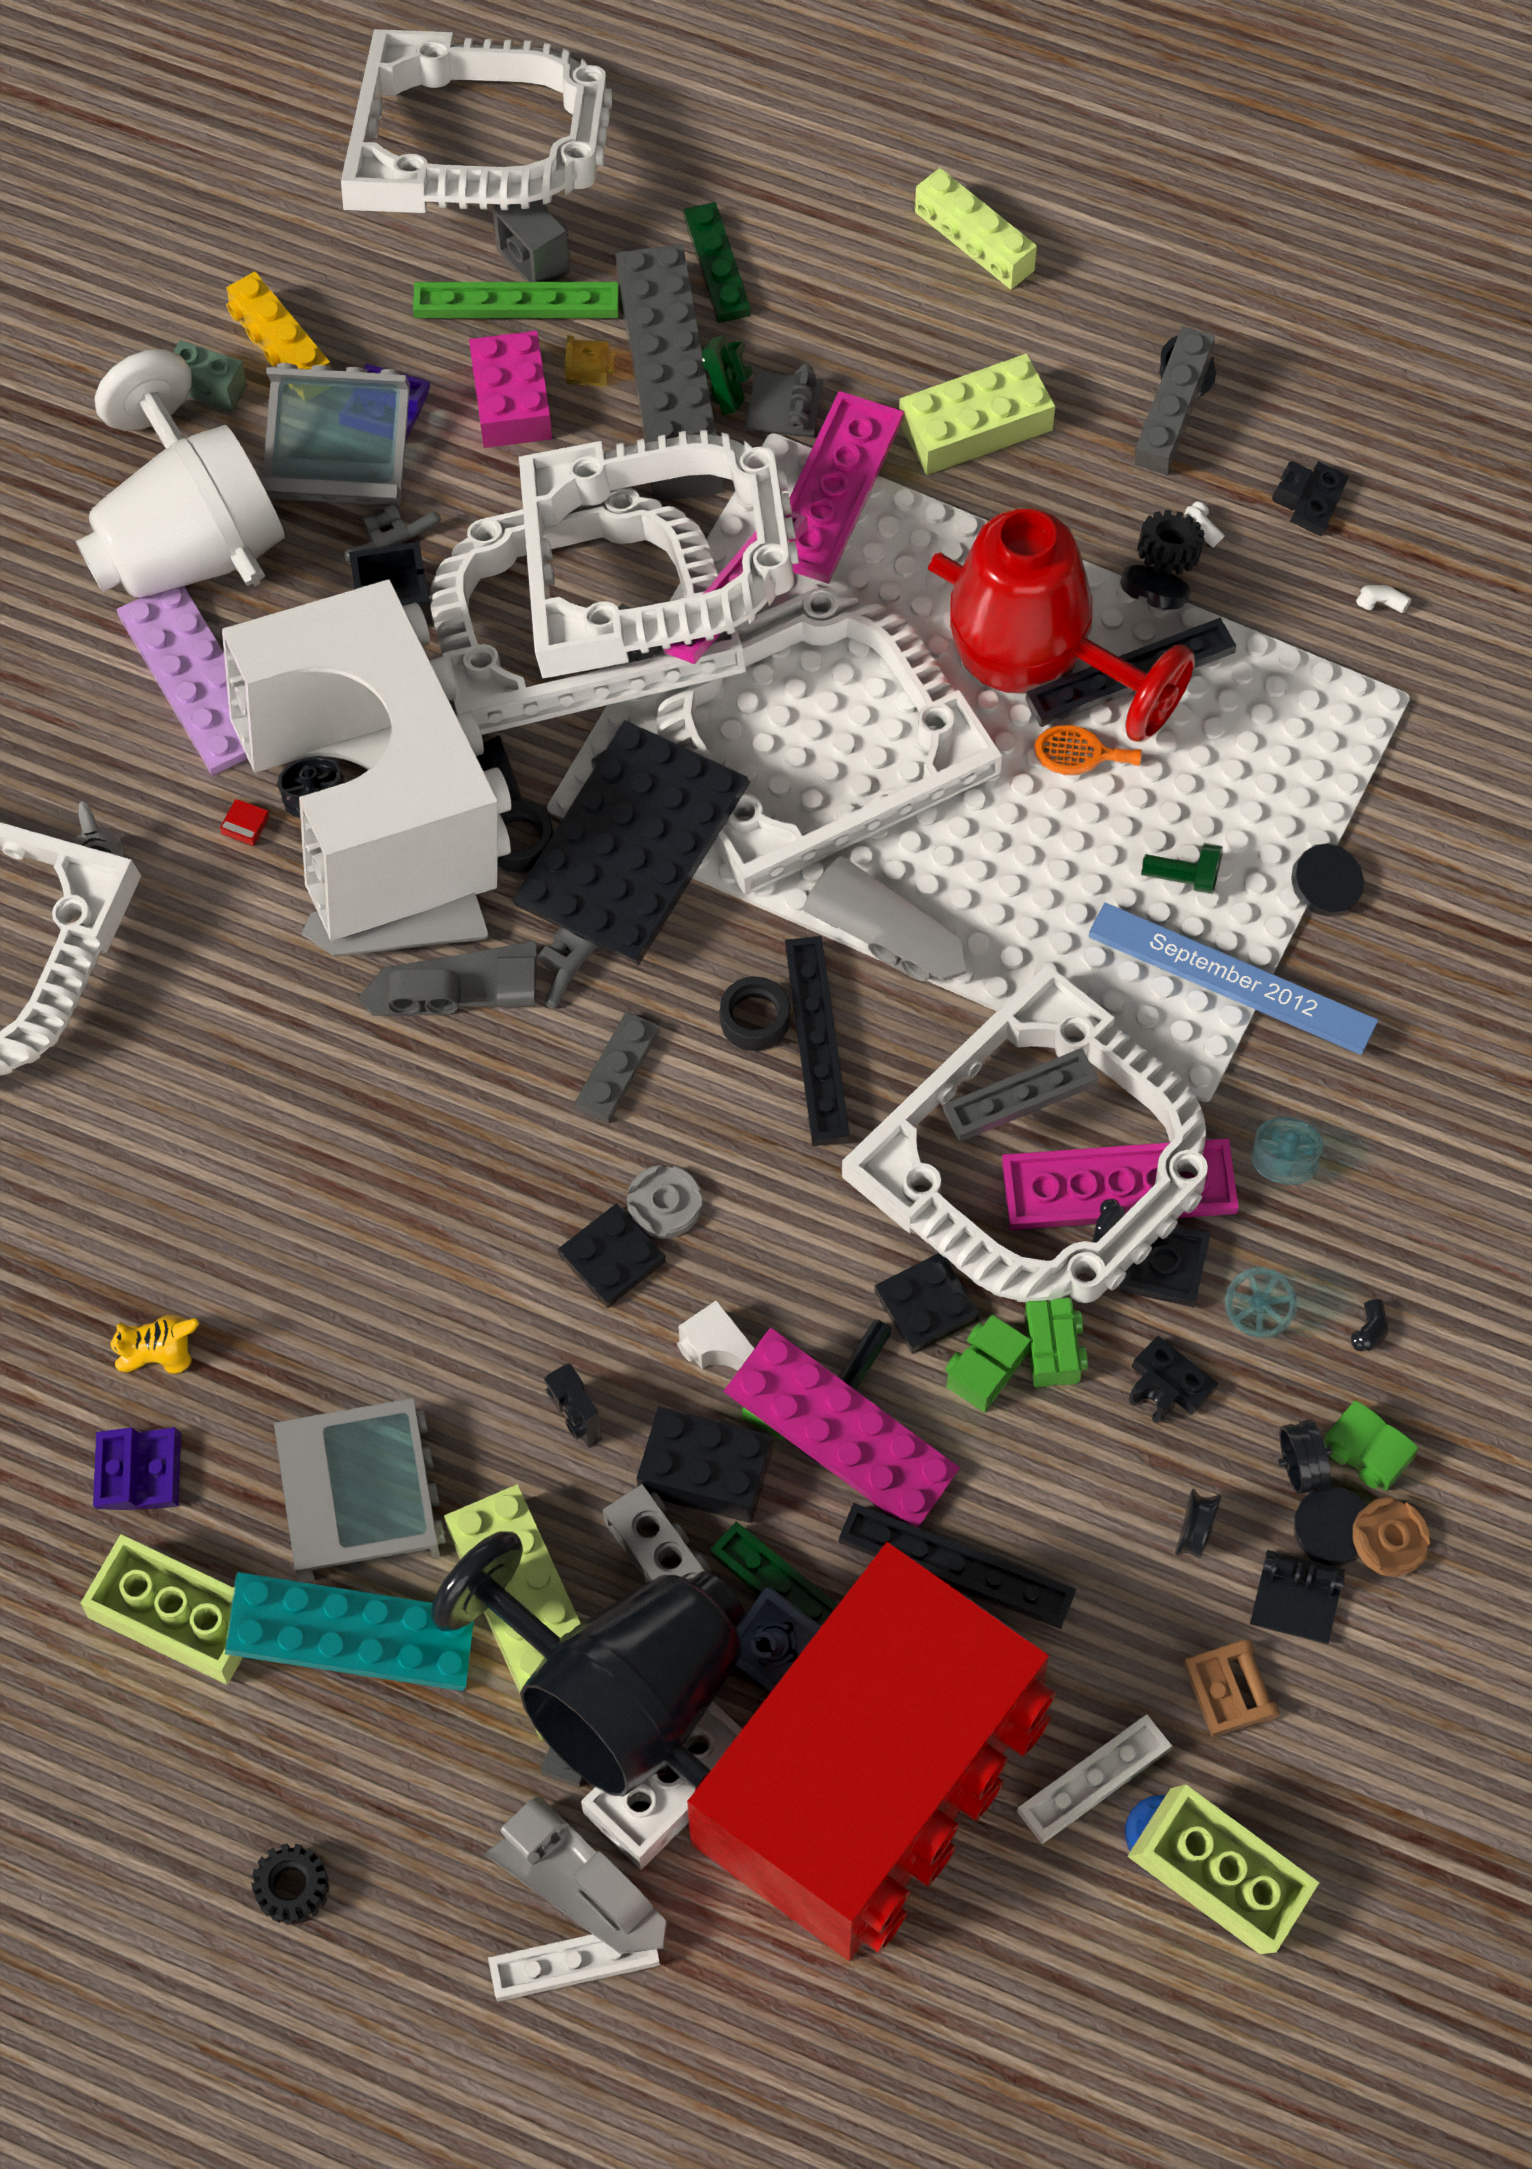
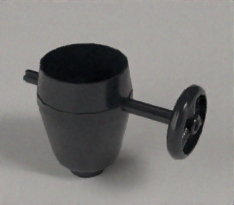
[430,1531,746,1797]

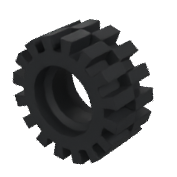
[1137,510,1205,575]
[251,1843,329,1925]

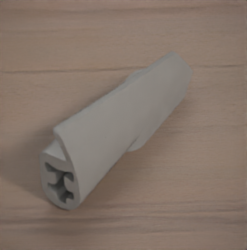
[803,856,966,981]
[301,892,488,957]
[485,1797,668,1954]

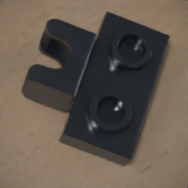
[1272,461,1349,536]
[1129,1336,1218,1423]
[544,1363,602,1448]

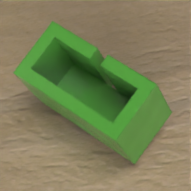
[945,1315,1031,1413]

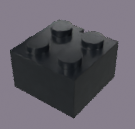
[349,542,433,625]

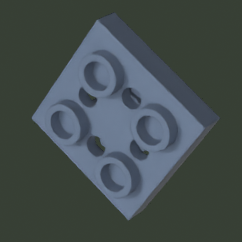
[736,1587,821,1691]

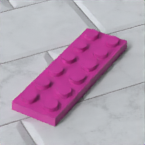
[789,391,904,584]
[1002,1138,1239,1230]
[723,1327,960,1528]

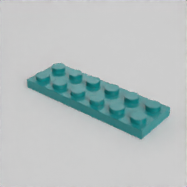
[224,1572,474,1691]

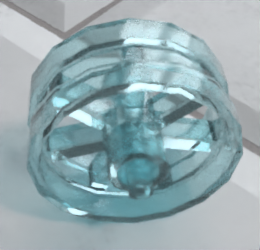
[1251,1117,1324,1185]
[1225,1267,1298,1339]

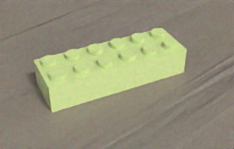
[444,1484,581,1741]

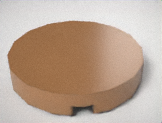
[1353,1497,1430,1577]

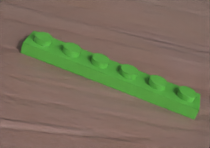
[413,282,619,318]

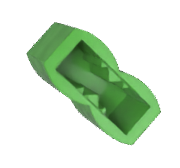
[1324,1400,1418,1491]

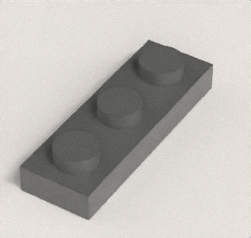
[575,1012,659,1123]

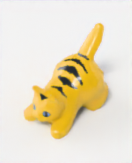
[110,1315,199,1374]

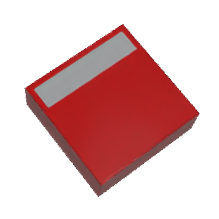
[220,799,270,846]

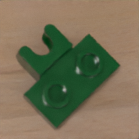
[702,335,753,415]

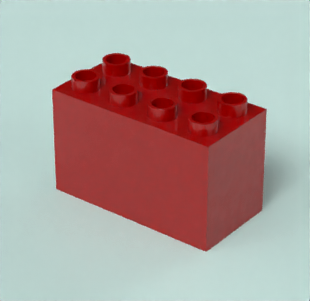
[687,1542,1056,1962]

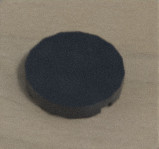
[1120,565,1191,610]
[1291,843,1364,917]
[1294,1487,1367,1566]

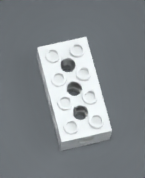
[581,1701,742,1870]

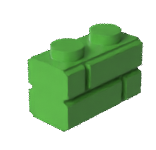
[1024,1298,1088,1387]

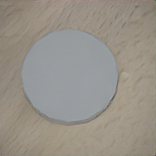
[627,1165,703,1239]

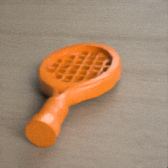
[1034,725,1142,775]

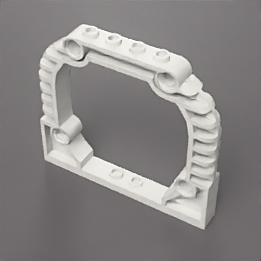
[341,29,612,213]
[519,430,799,678]
[430,487,746,735]
[657,587,1002,896]
[0,823,141,1076]
[842,964,1208,1303]

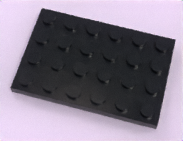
[512,720,750,966]

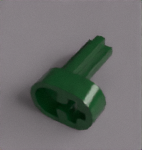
[1141,843,1223,894]

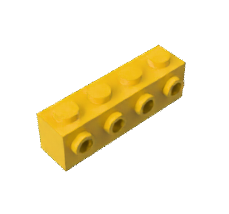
[226,271,332,403]

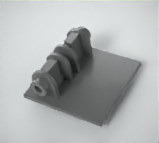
[745,365,824,438]

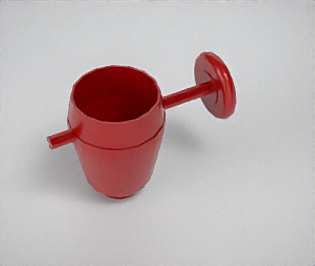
[928,508,1195,742]

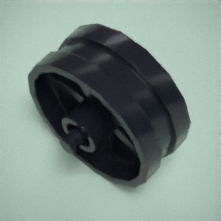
[277,756,345,818]
[1277,1419,1332,1495]

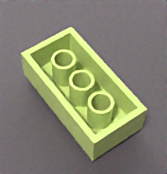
[899,354,1055,476]
[81,1534,243,1685]
[1127,1784,1319,1954]

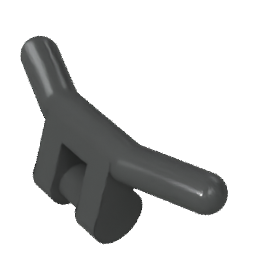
[345,504,441,562]
[538,928,599,1008]

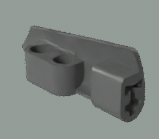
[358,941,537,1016]

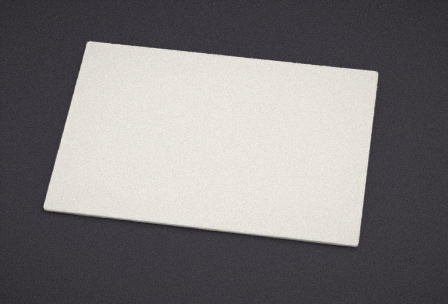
[547,433,1410,1102]

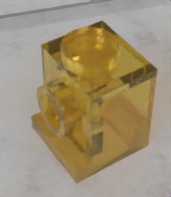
[565,335,616,386]

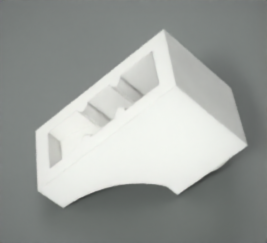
[677,1301,754,1371]

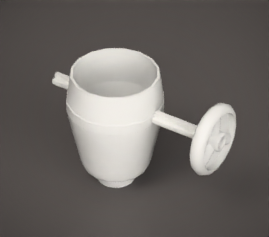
[76,349,285,598]

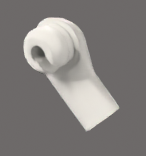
[1184,501,1225,548]
[1356,585,1411,614]

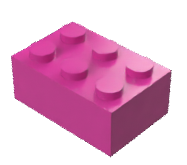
[469,331,552,448]

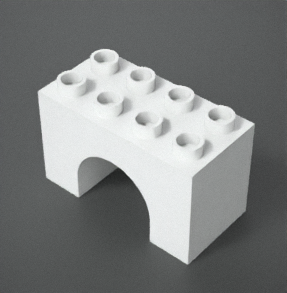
[222,579,511,941]

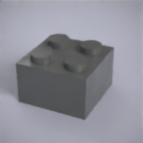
[493,199,570,282]

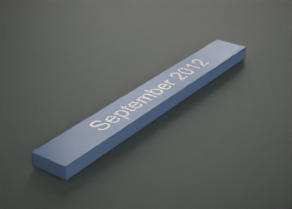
[1088,902,1378,1055]

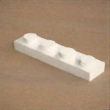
[1017,1714,1172,1844]
[488,1934,660,2002]

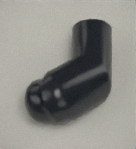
[1092,1199,1125,1243]
[1351,1299,1388,1352]

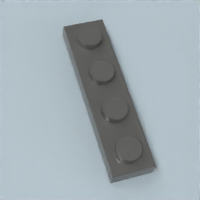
[943,1048,1099,1142]

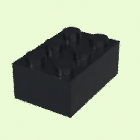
[636,1406,772,1524]

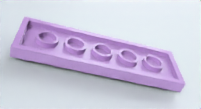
[116,586,248,776]

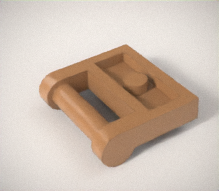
[1183,1639,1280,1738]

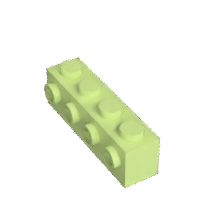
[915,168,1037,290]

